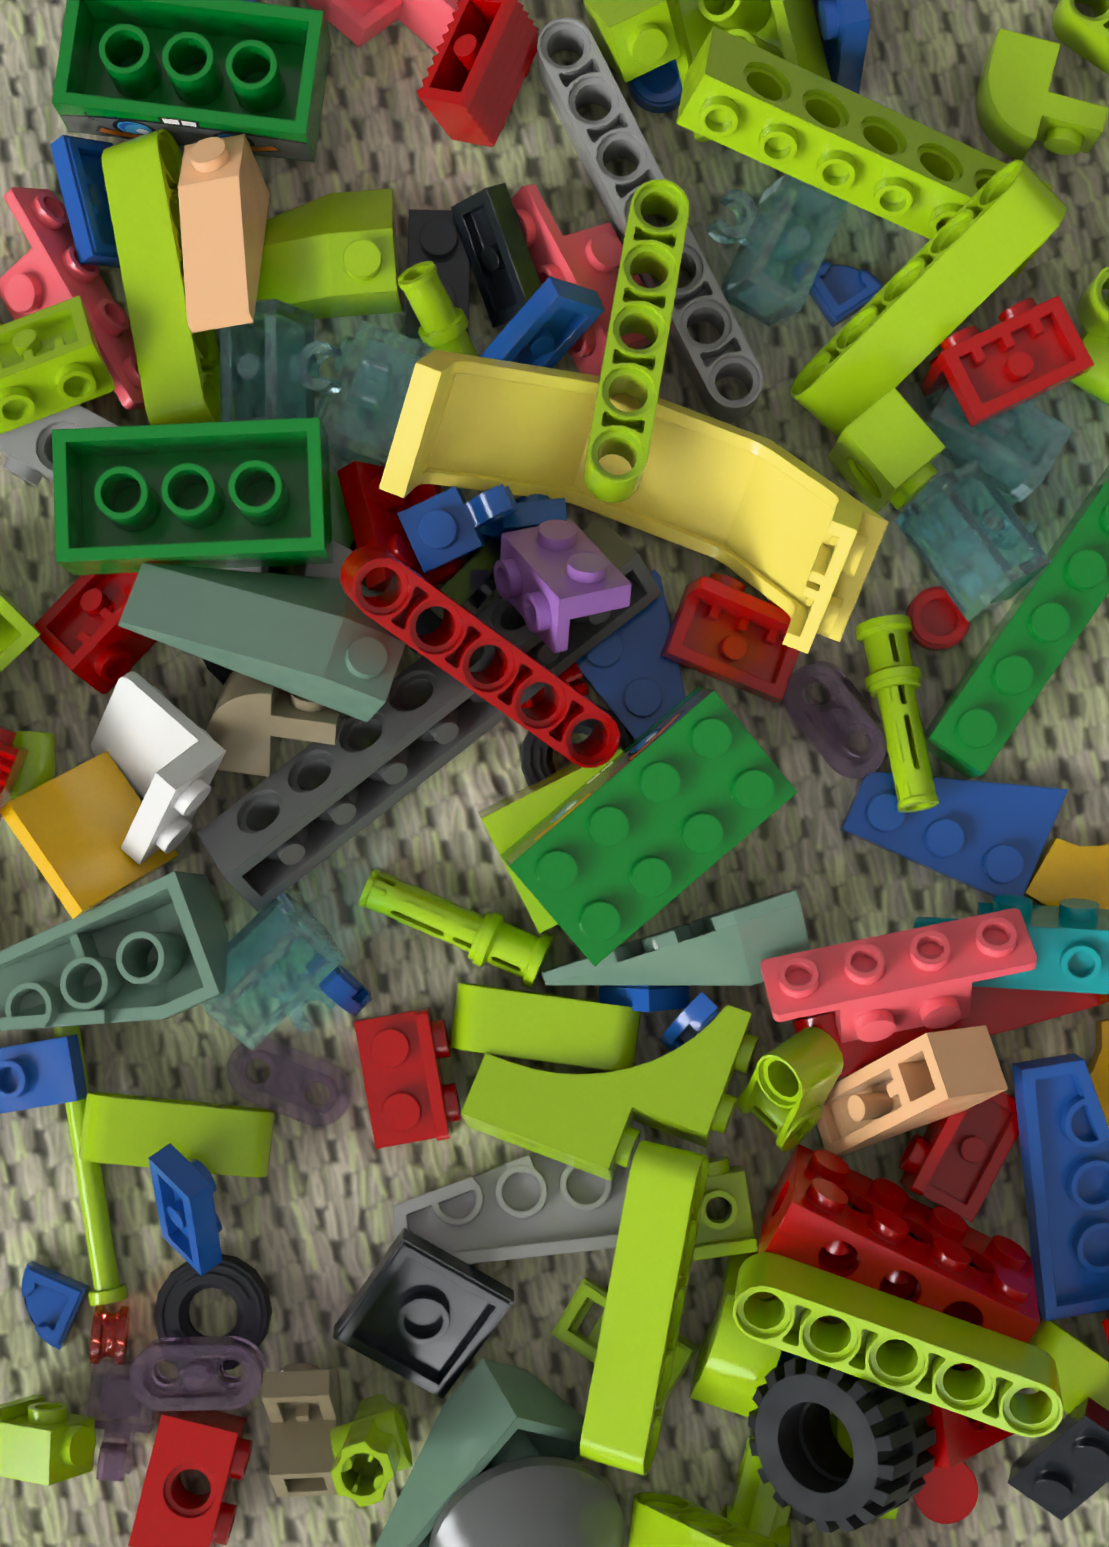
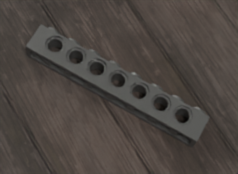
[197,517,662,912]

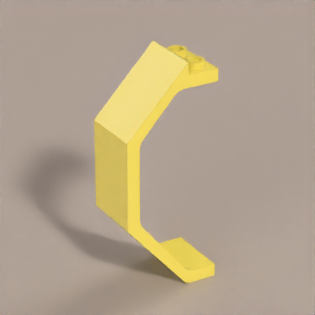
[379,349,889,654]

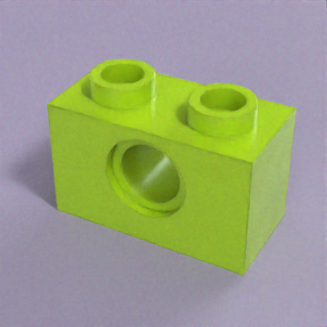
[827,387,945,513]

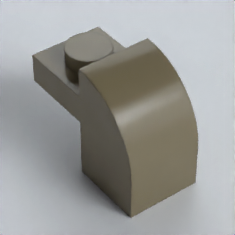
[207,671,344,777]
[262,1363,342,1498]

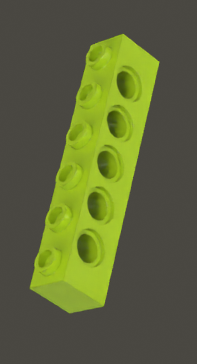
[676,26,1052,278]

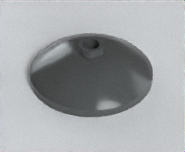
[429,1456,625,1547]

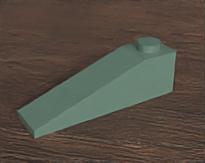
[118,563,406,722]
[0,871,229,1031]
[542,890,810,993]
[375,1358,585,1547]

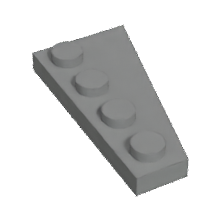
[393,1121,646,1264]

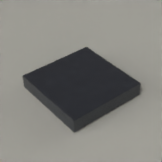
[333,1228,514,1399]

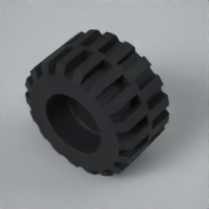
[748,1356,937,1533]

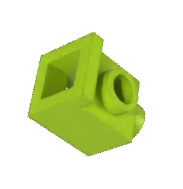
[692,1157,758,1261]
[0,1395,96,1486]

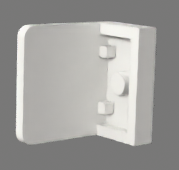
[91,671,226,865]

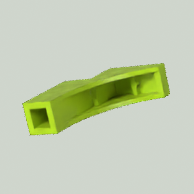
[461,1005,759,1181]

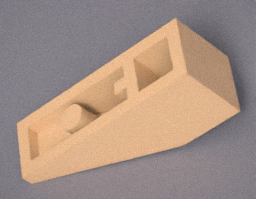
[178,134,270,333]
[817,1025,1008,1157]

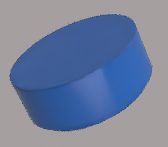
[628,59,683,113]

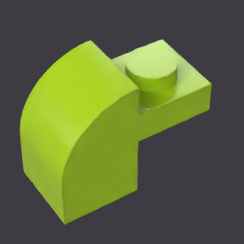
[976,28,1109,160]
[689,1253,782,1417]

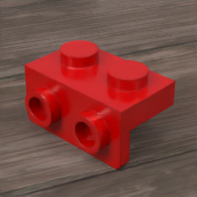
[660,573,800,703]
[899,1092,1019,1223]

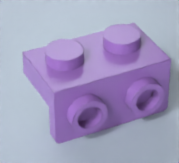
[494,520,632,653]

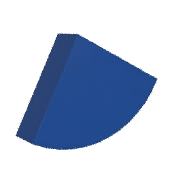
[798,262,884,328]
[311,955,372,1016]
[599,985,689,1012]
[659,992,719,1052]
[21,1261,90,1350]

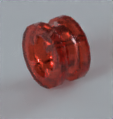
[90,1305,130,1365]

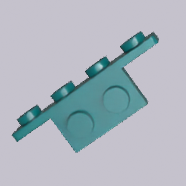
[913,895,1109,994]

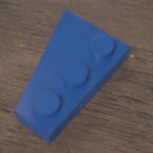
[840,771,1068,897]

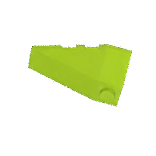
[242,188,402,325]

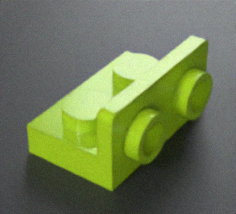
[0,295,115,434]

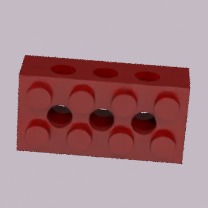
[758,1144,1040,1370]

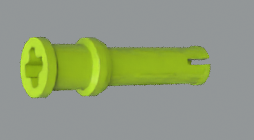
[854,614,940,813]
[359,868,554,989]

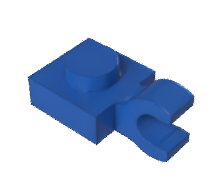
[397,484,519,573]

